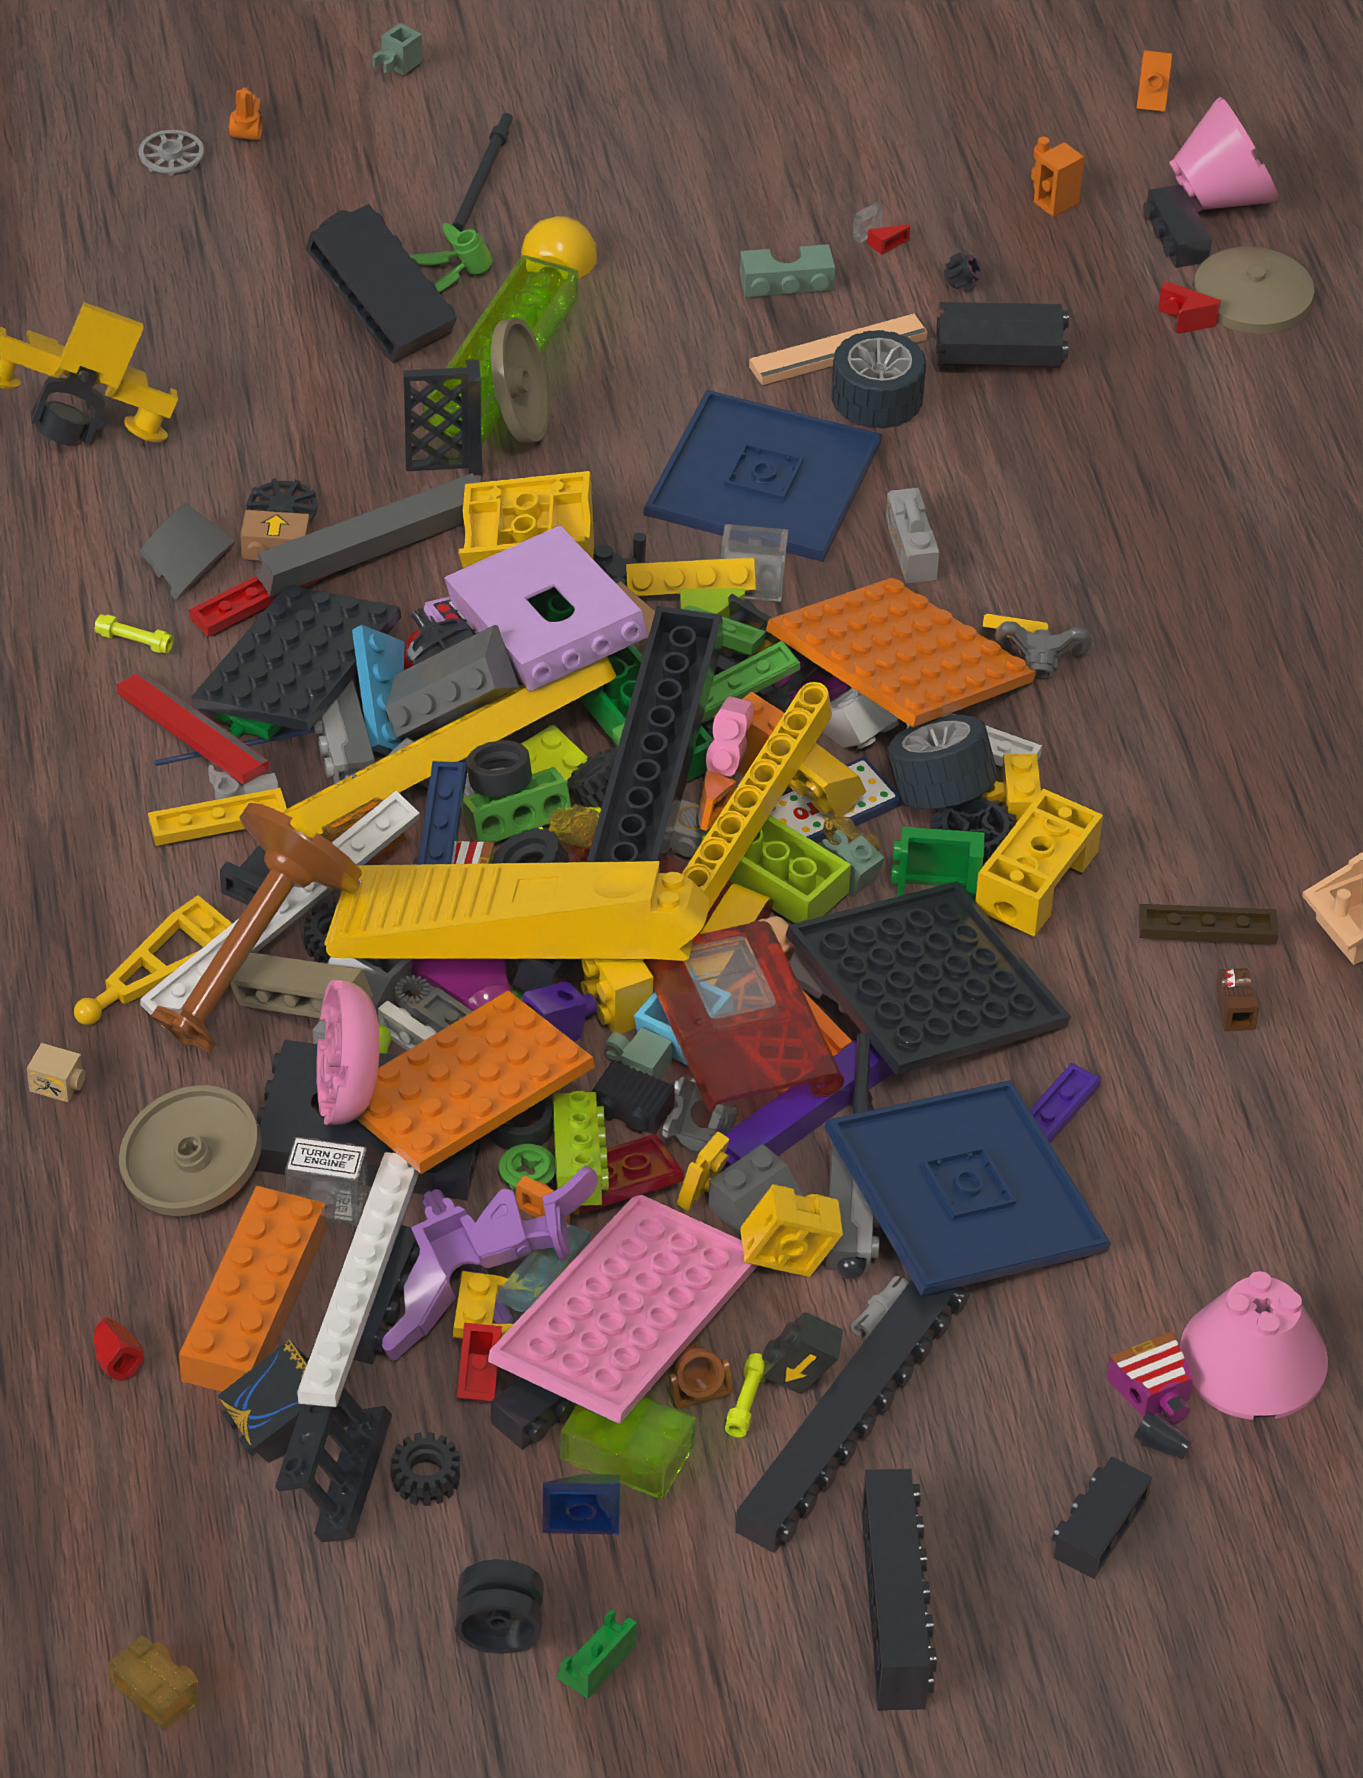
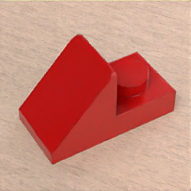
[1158,281,1221,334]
[457,1322,502,1401]

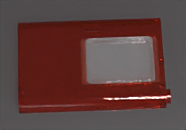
[642,921,845,1113]

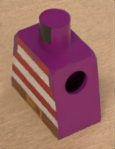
[1106,1332,1193,1423]

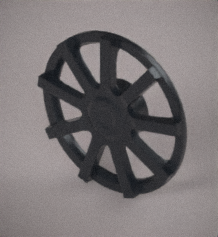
[246,478,318,522]

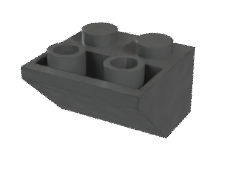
[327,957,412,1017]

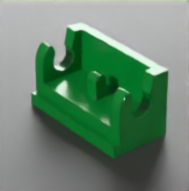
[557,1609,637,1699]

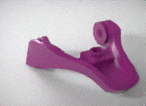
[411,958,513,1011]

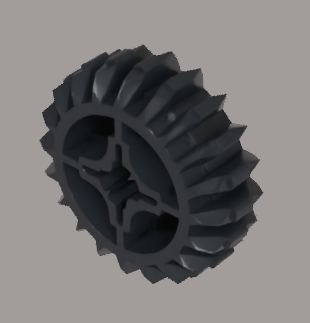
[930,795,1018,867]

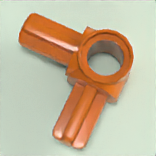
[229,88,263,141]

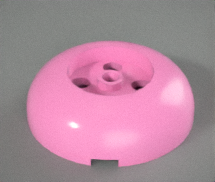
[317,980,380,1125]

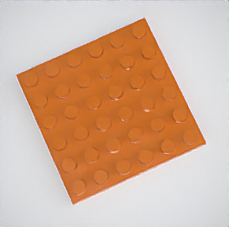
[766,578,1036,727]

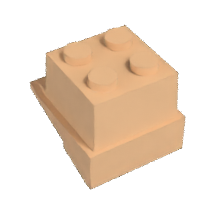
[1302,852,1363,965]

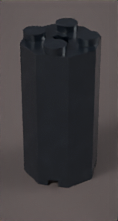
[936,302,1069,367]

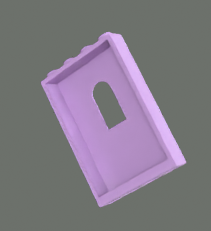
[444,525,648,691]

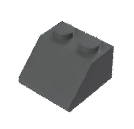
[708,1143,804,1236]

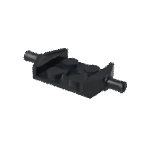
[407,608,491,714]

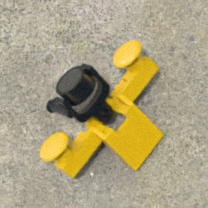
[0,302,178,446]

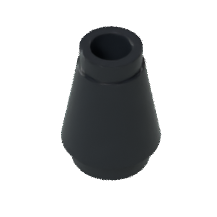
[1134,1411,1193,1460]

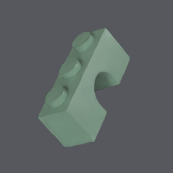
[739,244,835,297]

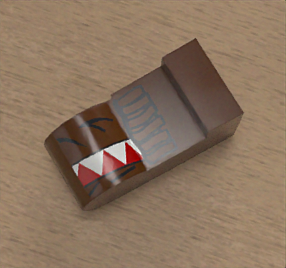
[1217,968,1259,1031]

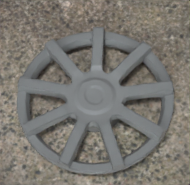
[138,130,204,176]

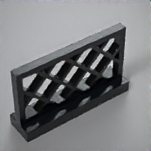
[403,360,482,476]

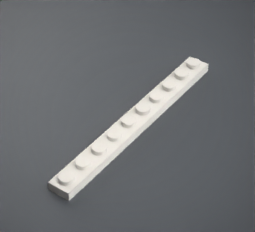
[140,791,420,1028]
[297,1152,419,1407]

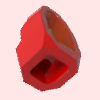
[93,1317,144,1381]

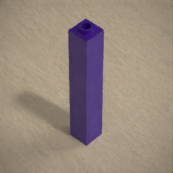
[722,1040,893,1171]

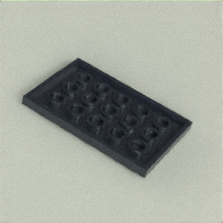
[191,585,402,732]

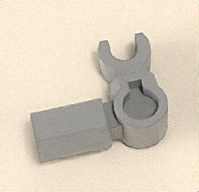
[208,765,278,800]

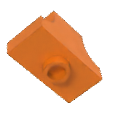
[1137,50,1172,112]

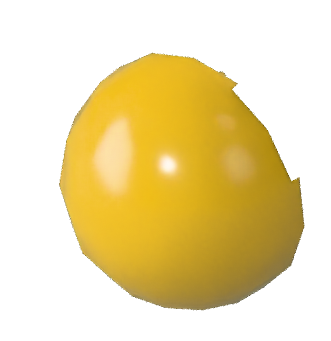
[521,216,597,280]

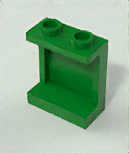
[891,827,984,901]

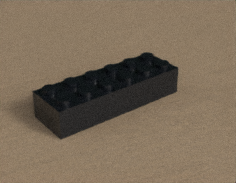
[861,1469,937,1711]

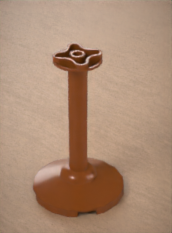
[150,803,362,1053]

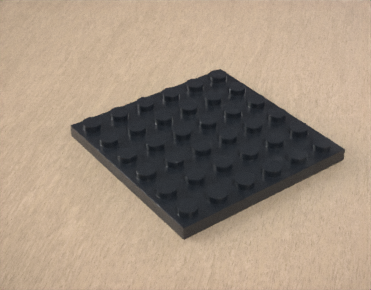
[786,881,1071,1075]

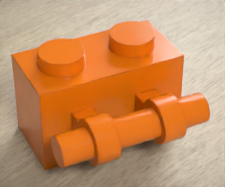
[1031,137,1084,217]

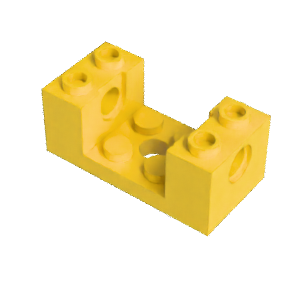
[975,788,1103,937]

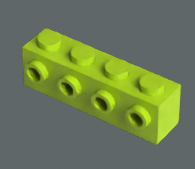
[553,1091,609,1206]

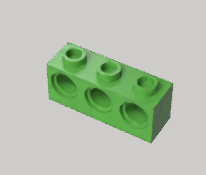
[462,767,573,844]

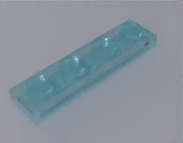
[497,1224,591,1312]

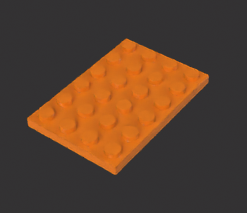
[356,990,595,1174]

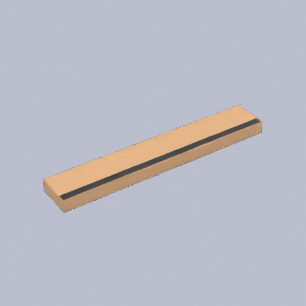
[749,314,927,385]

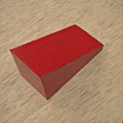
[867,224,910,255]

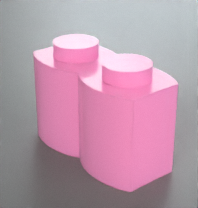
[706,696,754,777]

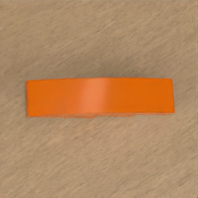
[698,770,736,831]

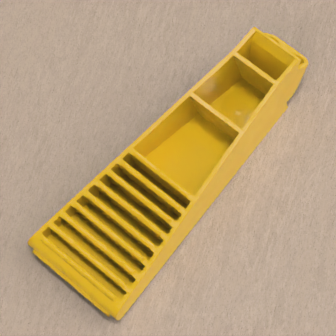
[324,861,710,961]

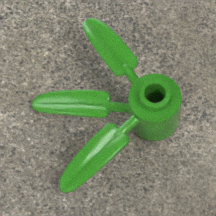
[409,223,493,293]

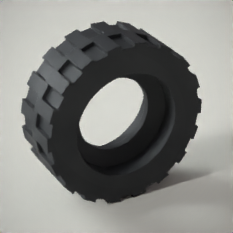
[491,828,570,864]

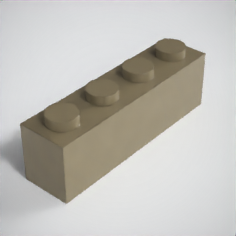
[230,952,373,1018]

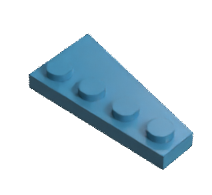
[352,625,405,756]

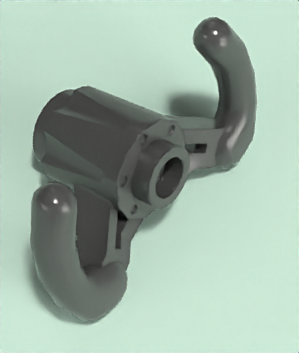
[995,621,1092,679]

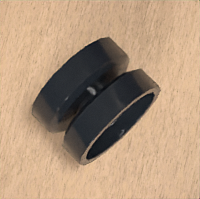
[455,1559,544,1654]

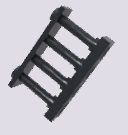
[714,594,833,713]
[275,1386,392,1542]

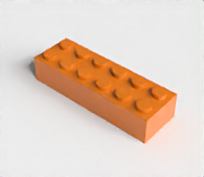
[179,1186,327,1392]

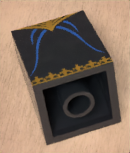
[218,1339,351,1463]

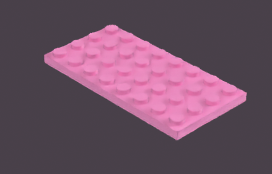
[488,1195,758,1424]

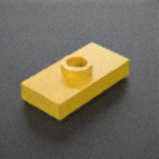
[983,614,1049,637]

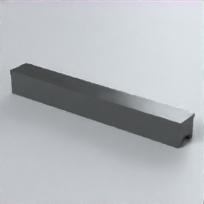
[255,473,479,597]

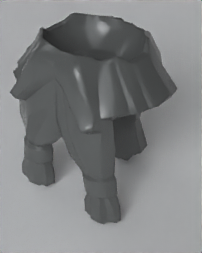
[662,1074,738,1151]

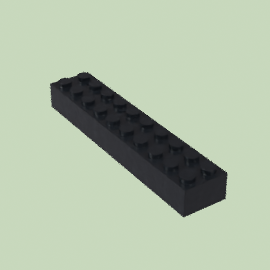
[587,606,724,873]

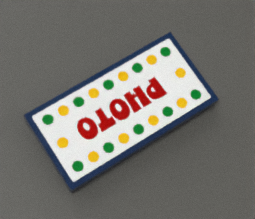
[770,756,902,843]

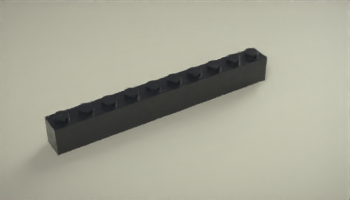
[735,1280,970,1553]

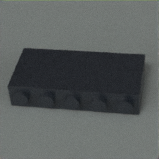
[305,204,457,363]

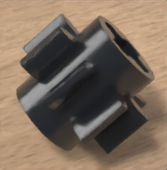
[944,252,982,291]

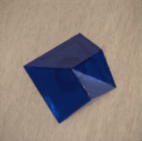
[542,1474,620,1535]

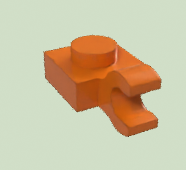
[516,1175,580,1227]

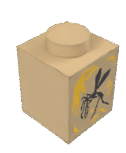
[27,1043,86,1103]

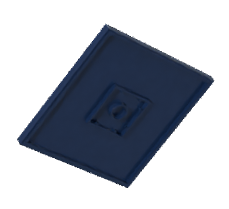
[644,390,882,562]
[824,1080,1111,1296]

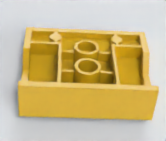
[459,471,594,569]

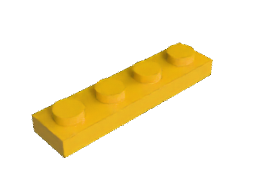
[626,557,757,596]
[148,788,287,846]

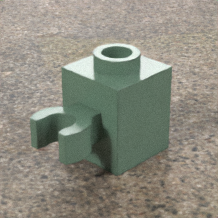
[372,23,422,75]
[821,830,885,897]
[606,1028,672,1079]

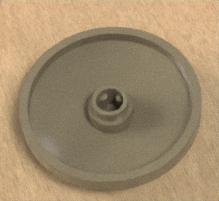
[1193,247,1314,334]
[491,318,550,444]
[119,1085,262,1216]

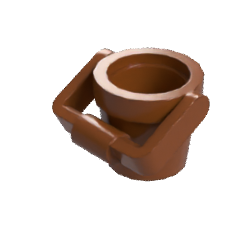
[669,1344,733,1408]

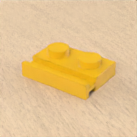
[676,1132,730,1212]

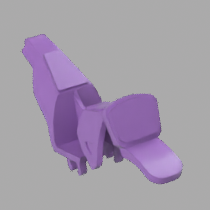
[382,1166,598,1360]

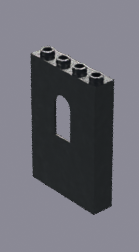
[255,1040,483,1201]

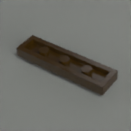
[1138,904,1278,944]

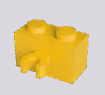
[981,754,1041,821]

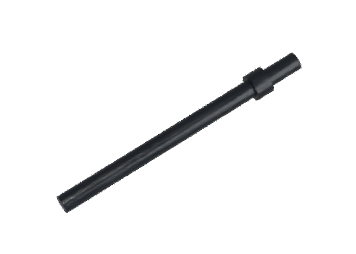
[452,113,513,231]

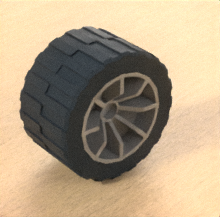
[831,330,926,428]
[888,715,998,810]

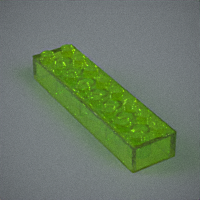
[423,255,578,444]

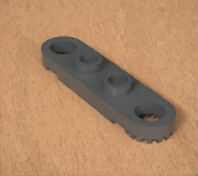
[395,975,473,1033]

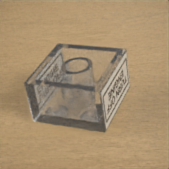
[285,1137,369,1226]

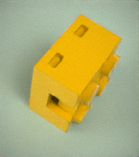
[740,1184,843,1277]

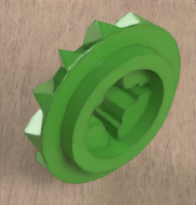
[499,1144,556,1191]

